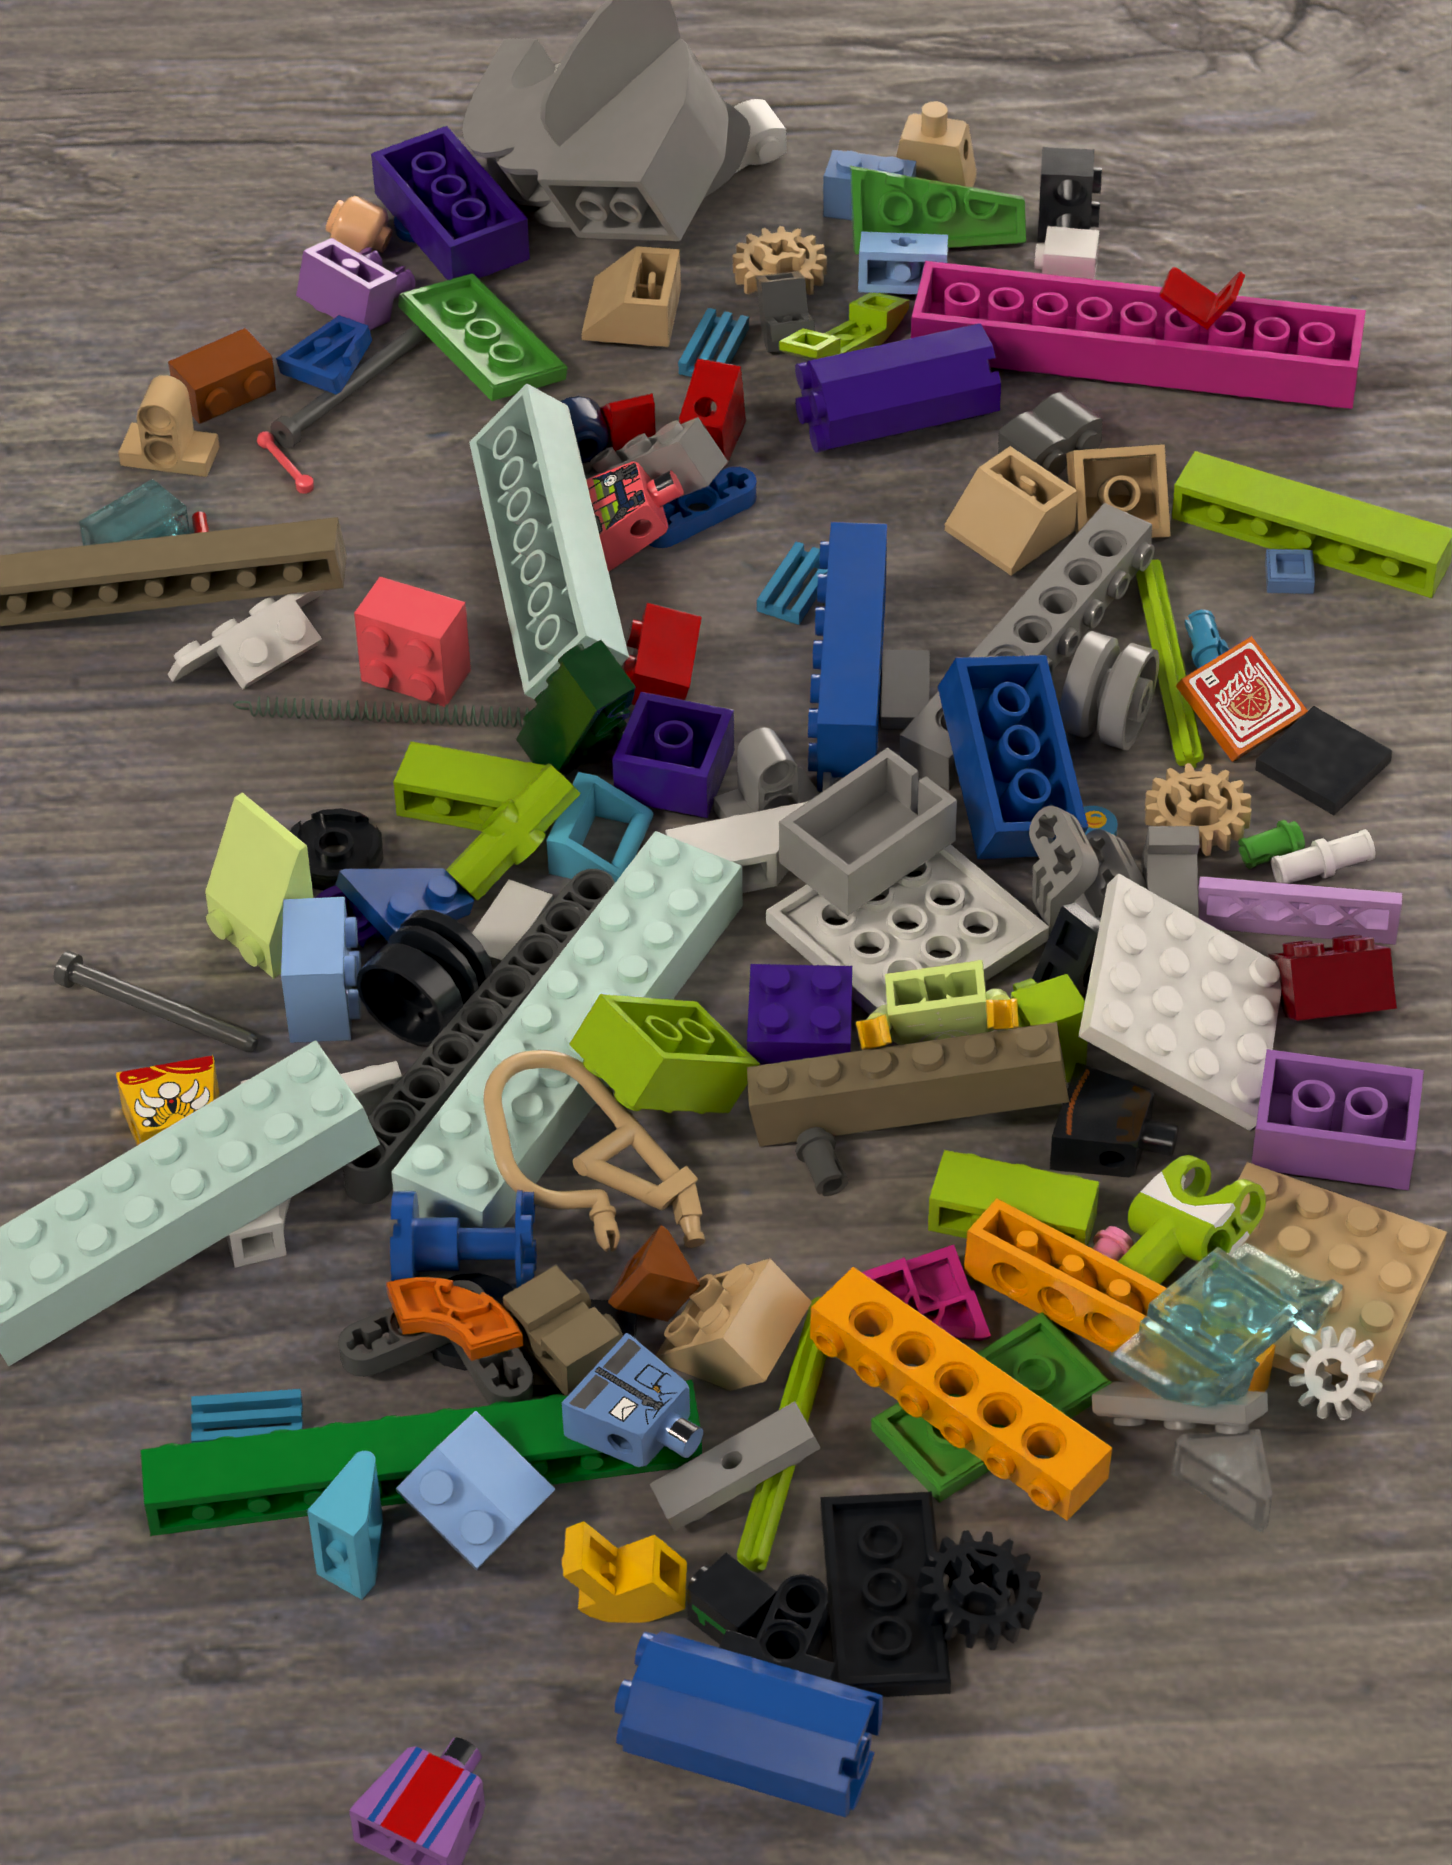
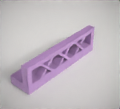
[1198,876,1402,945]

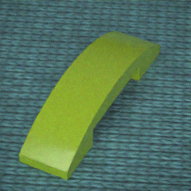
[779,293,910,360]

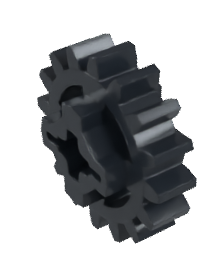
[916,1530,1042,1650]

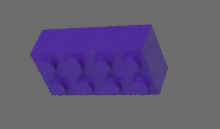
[371,126,530,280]

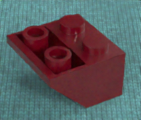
[1268,935,1397,1021]

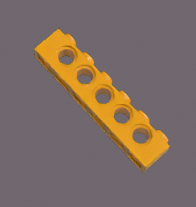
[964,1198,1276,1392]
[810,1267,1112,1521]

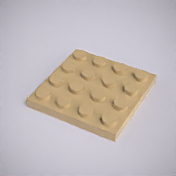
[1180,1162,1447,1402]

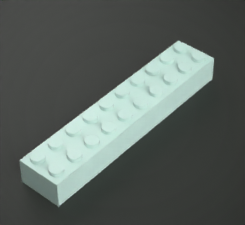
[391,831,743,1228]

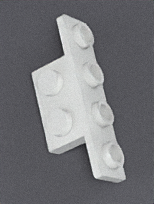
[167,590,324,690]

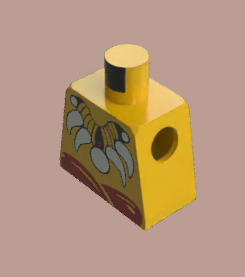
[116,1055,220,1146]

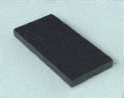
[820,1492,951,1697]

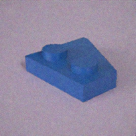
[276,315,373,395]
[336,868,474,941]

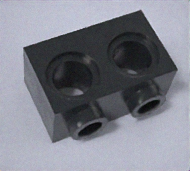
[1037,147,1102,243]

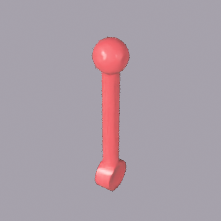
[257,431,314,494]

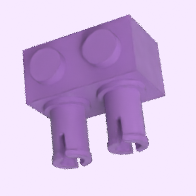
[296,238,415,330]

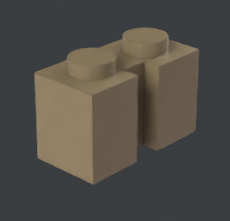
[503,1265,623,1396]

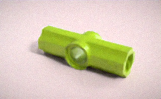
[446,763,581,901]

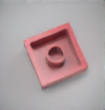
[354,577,471,707]

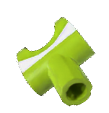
[1118,1155,1266,1284]

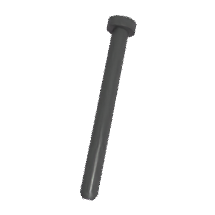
[53,951,259,1052]

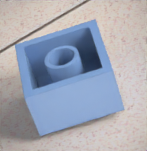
[281,897,361,1043]

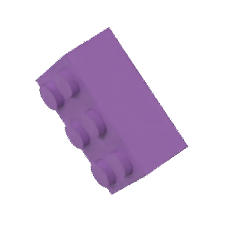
[1251,1049,1424,1190]

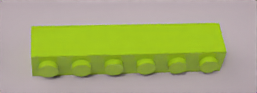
[1172,451,1452,598]

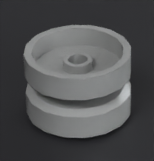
[1059,631,1160,750]

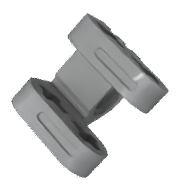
[1029,805,1146,935]

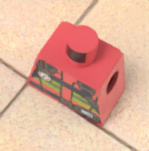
[586,462,684,571]

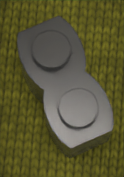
[998,391,1102,476]

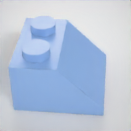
[396,1411,556,1571]

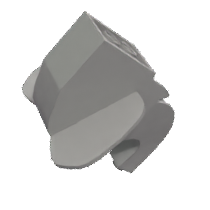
[462,0,750,241]

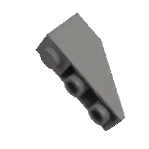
[585,417,728,498]

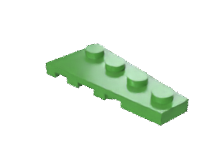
[850,166,1026,254]

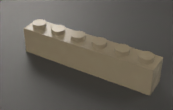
[747,1022,1069,1147]

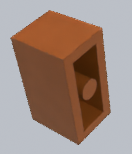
[168,328,276,424]

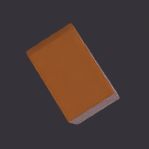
[608,1225,701,1322]

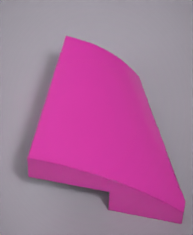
[862,1244,991,1341]

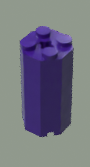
[795,323,1001,453]

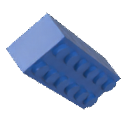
[808,522,887,792]

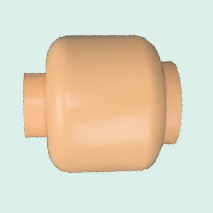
[326,196,393,253]

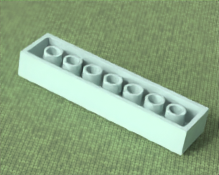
[469,383,629,699]
[0,1040,380,1367]

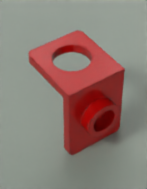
[1159,267,1246,330]

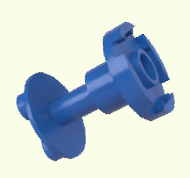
[390,1190,537,1288]

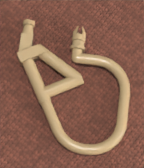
[484,1050,705,1252]

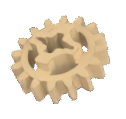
[733,226,827,295]
[1145,763,1252,856]

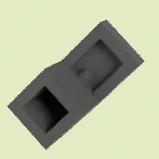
[756,271,815,353]

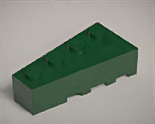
[516,640,636,776]

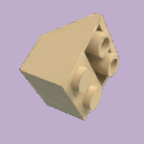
[581,246,681,347]
[945,446,1077,576]
[656,1259,812,1391]

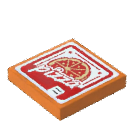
[1176,636,1308,762]

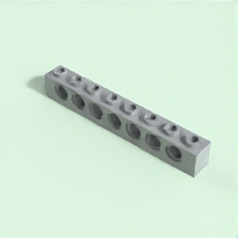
[900,503,1155,790]

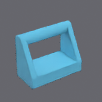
[547,772,654,882]
[307,1451,383,1600]

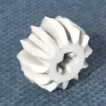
[1289,1326,1384,1420]

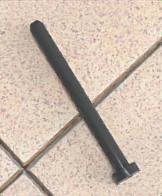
[271,324,427,449]

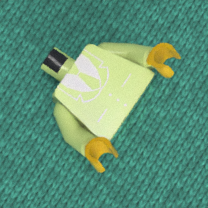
[856,960,1019,1050]

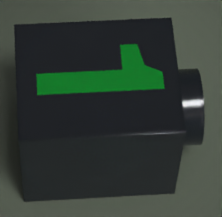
[687,1553,777,1644]

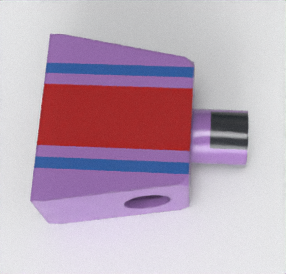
[349,1738,485,1865]

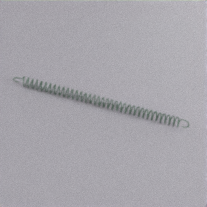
[233,696,529,728]

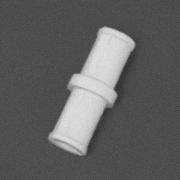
[1271,829,1376,884]

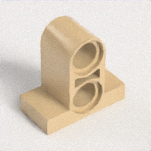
[119,375,219,477]

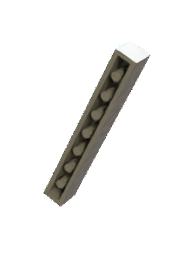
[0,517,347,626]

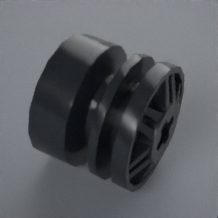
[357,910,493,1046]

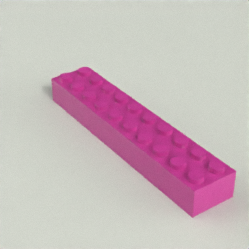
[911,261,1366,409]

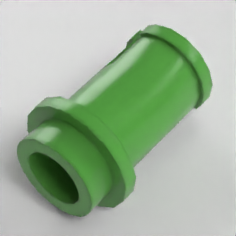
[1238,820,1305,869]

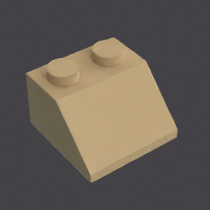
[1066,444,1171,538]

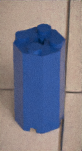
[614,1631,883,1818]

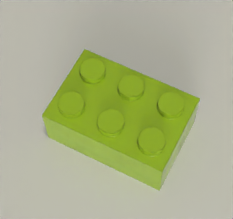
[569,994,760,1114]

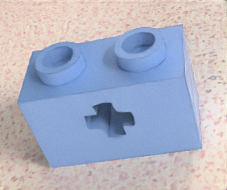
[858,232,948,294]

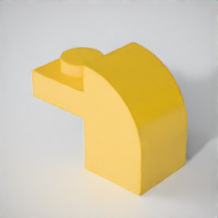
[562,1521,687,1623]

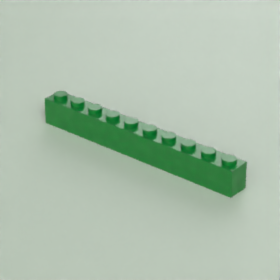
[140,1380,702,1536]

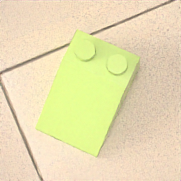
[205,793,313,979]

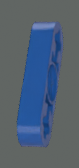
[649,467,757,548]

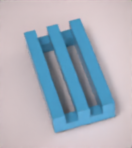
[678,308,749,377]
[757,541,827,625]
[191,1389,303,1443]

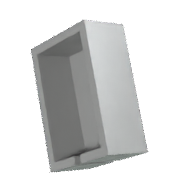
[779,748,957,916]

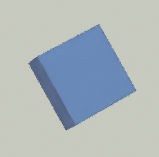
[1265,549,1315,594]

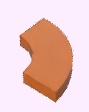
[386,1277,523,1361]

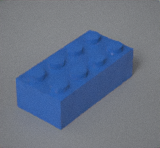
[938,655,1088,859]

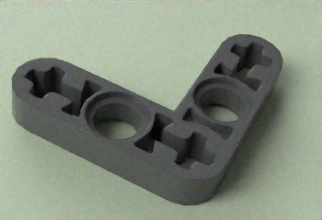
[338,1280,534,1405]

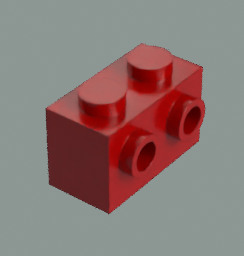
[622,603,702,706]

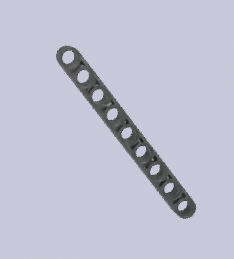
[343,869,615,1204]

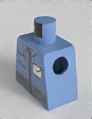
[562,1333,703,1467]

